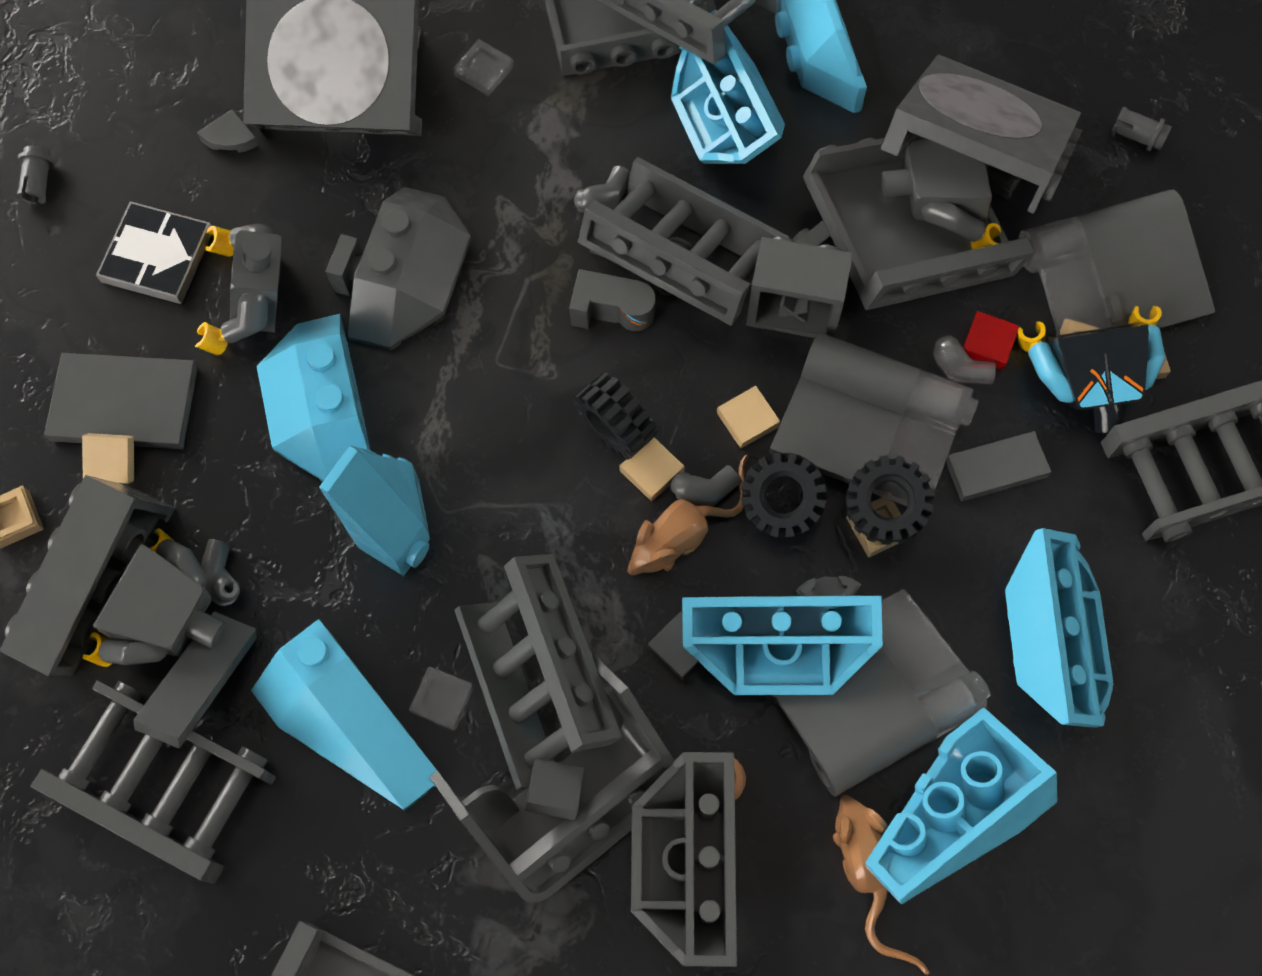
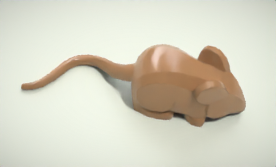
[628,454,749,575]
[833,795,929,975]

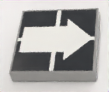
[96,202,212,304]

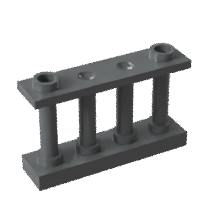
[596,0,781,64]
[578,157,789,326]
[1101,380,1262,542]
[454,554,622,790]
[30,680,276,884]

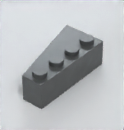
[0,475,176,676]

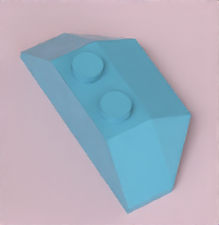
[775,0,867,113]
[671,10,785,164]
[257,314,370,482]
[1005,528,1114,728]
[682,596,883,695]

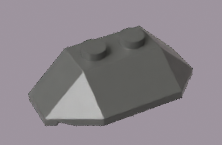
[348,187,471,351]
[631,752,737,967]

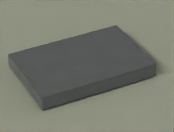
[44,353,198,449]

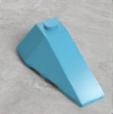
[319,446,430,576]
[251,619,437,811]

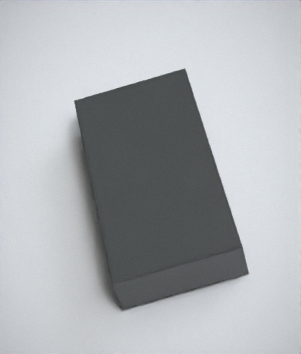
[945,431,1051,502]

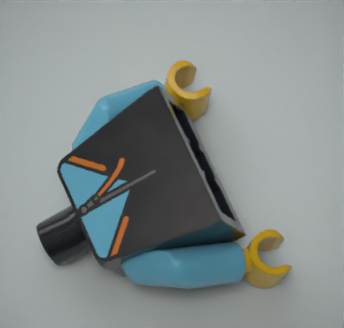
[1018,306,1165,433]

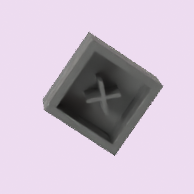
[746,237,853,338]

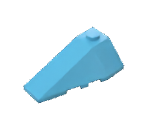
[865,707,1057,904]

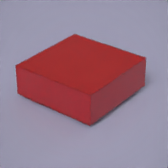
[960,311,1020,370]

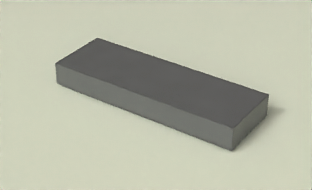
[133,612,257,748]

